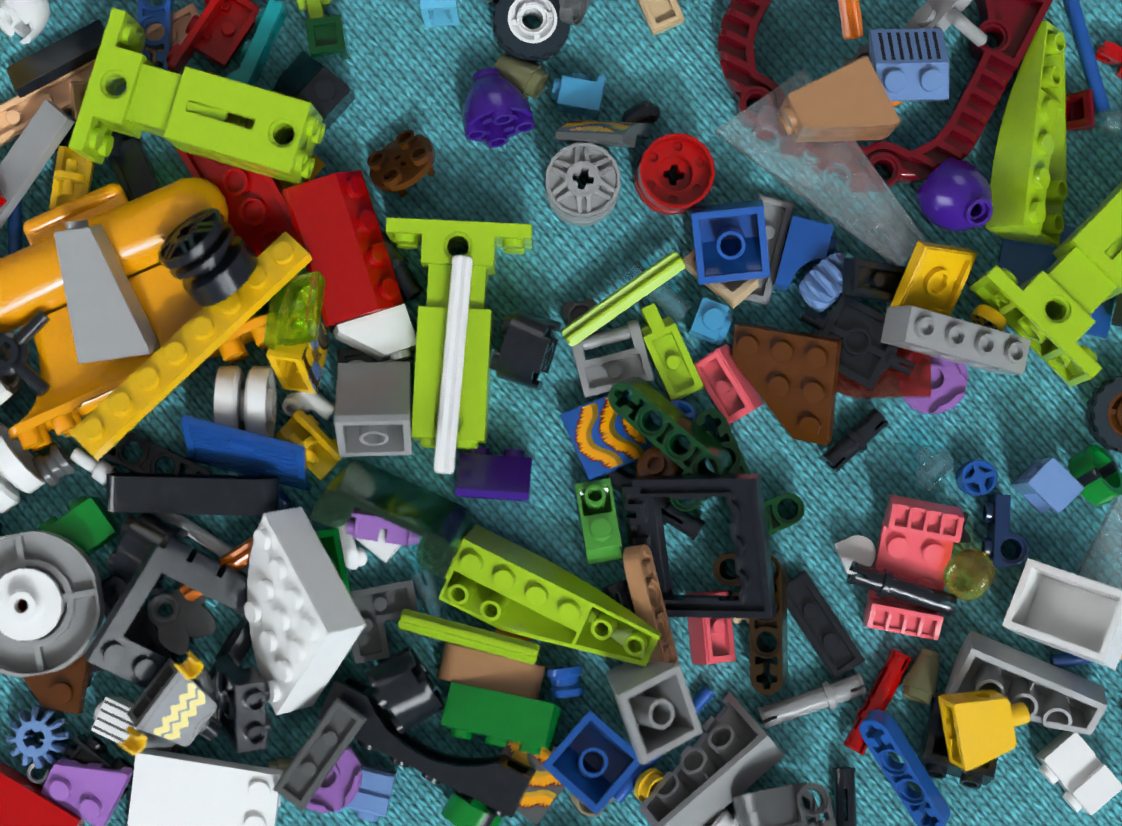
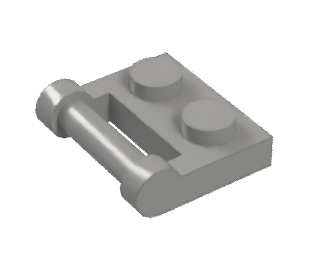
[571,319,654,398]

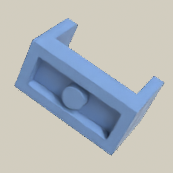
[1011,457,1085,514]

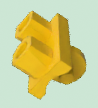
[49,145,94,210]
[275,409,343,480]

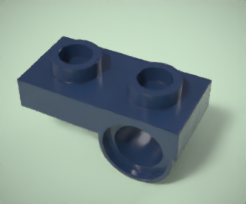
[981,494,1028,567]

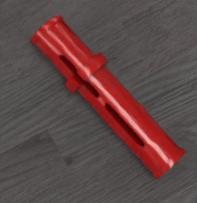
[843,648,912,755]

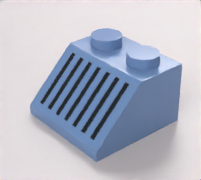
[869,28,949,102]

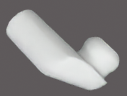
[282,391,335,421]
[330,519,367,570]

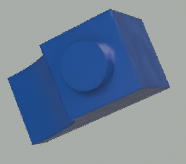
[772,215,837,292]

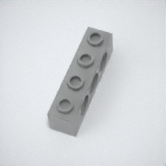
[881,306,1031,375]

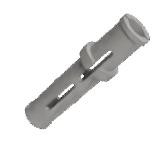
[757,673,867,730]

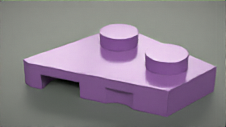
[41,759,134,826]

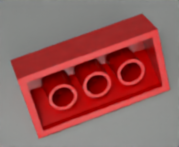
[282,170,404,327]

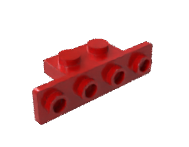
[166,0,260,74]

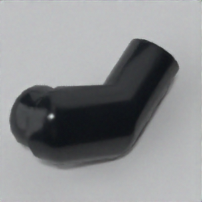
[621,100,660,123]

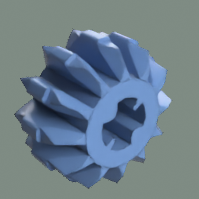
[799,252,846,312]
[6,706,71,769]

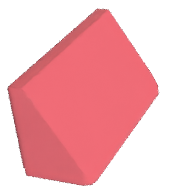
[694,344,763,424]
[686,589,736,665]

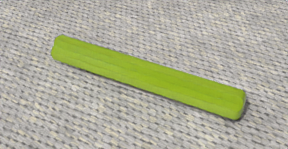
[561,251,686,346]
[398,609,540,664]

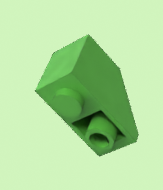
[575,478,623,565]

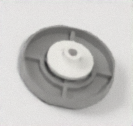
[0,530,105,678]

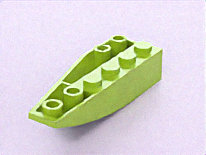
[985,21,1068,247]
[438,524,661,667]

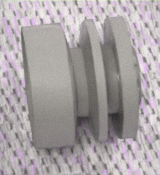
[546,143,620,226]

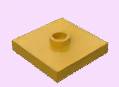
[890,241,978,317]

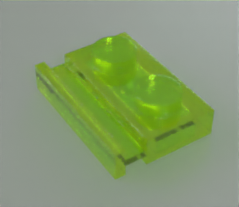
[264,271,326,350]

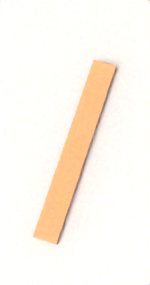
[0,3,200,148]

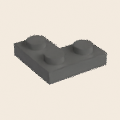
[350,579,420,664]

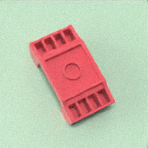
[862,494,964,641]

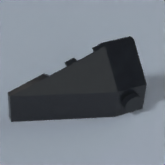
[272,51,355,181]

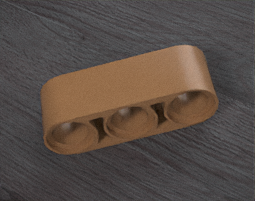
[437,642,546,700]

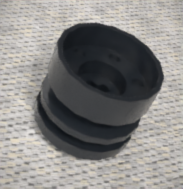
[158,208,258,307]

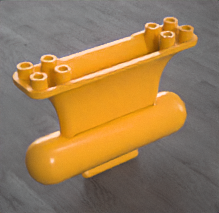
[0,176,280,452]

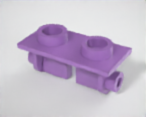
[346,502,422,547]

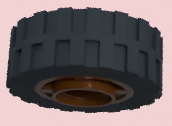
[1085,375,1122,453]

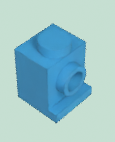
[551,73,606,118]
[688,297,733,347]

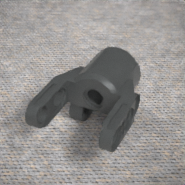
[733,782,836,826]

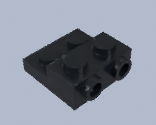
[215,655,271,754]
[918,690,998,789]

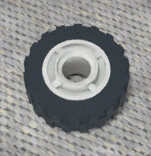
[492,0,571,64]

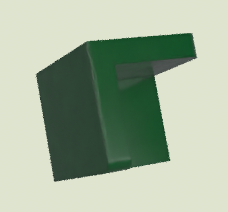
[305,14,350,59]

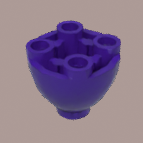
[462,68,535,148]
[916,158,993,231]

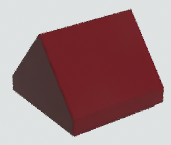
[1066,89,1095,131]

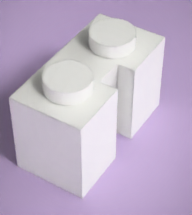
[1035,730,1122,816]

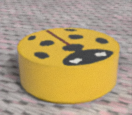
[970,304,1007,331]

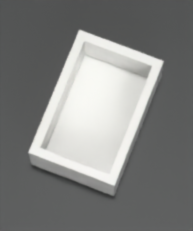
[1002,558,1122,670]

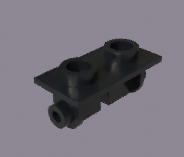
[64,734,134,800]

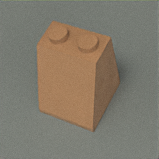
[777,56,901,143]

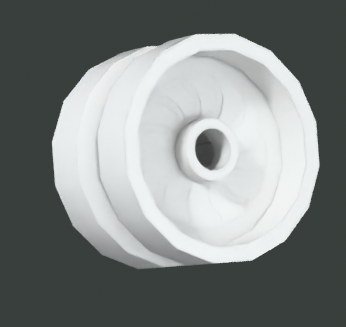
[214,366,277,438]
[0,422,46,513]

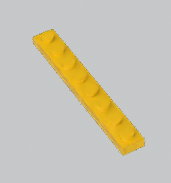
[69,231,312,461]

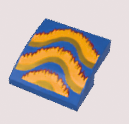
[560,396,652,481]

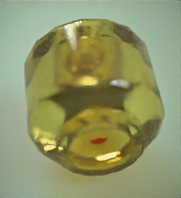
[943,549,996,601]

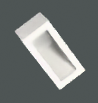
[333,304,417,361]

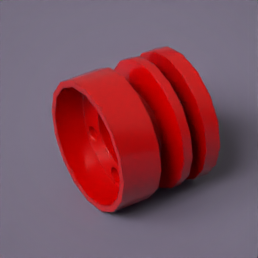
[634,133,715,215]

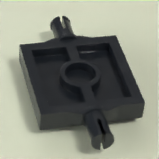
[800,294,916,391]

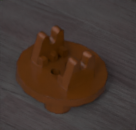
[367,129,436,198]

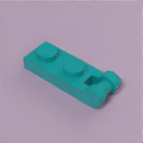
[228,0,288,87]

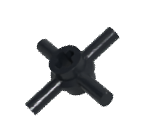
[0,310,51,397]

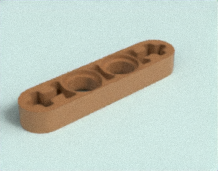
[623,544,678,664]

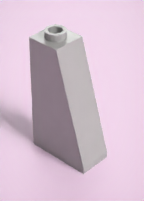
[54,219,160,364]

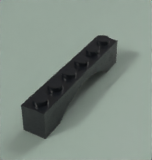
[318,673,536,818]

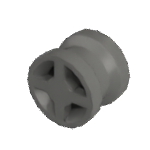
[32,442,78,487]

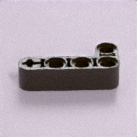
[713,550,788,695]

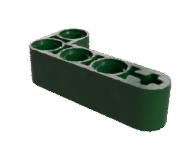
[608,376,733,512]
[695,409,805,536]

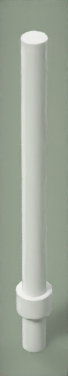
[70,447,249,575]

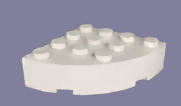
[244,507,366,715]

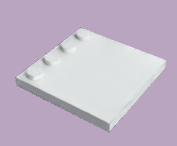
[127,748,283,826]

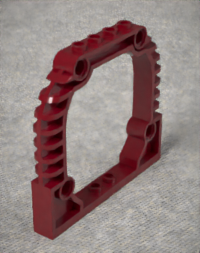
[718,0,1052,193]

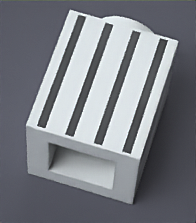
[91,697,140,743]

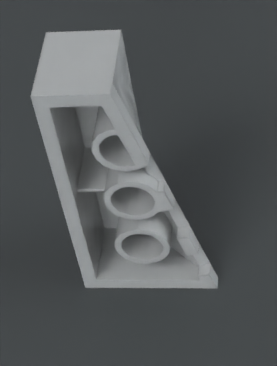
[944,630,1108,735]
[638,692,784,826]

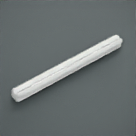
[434,255,473,474]

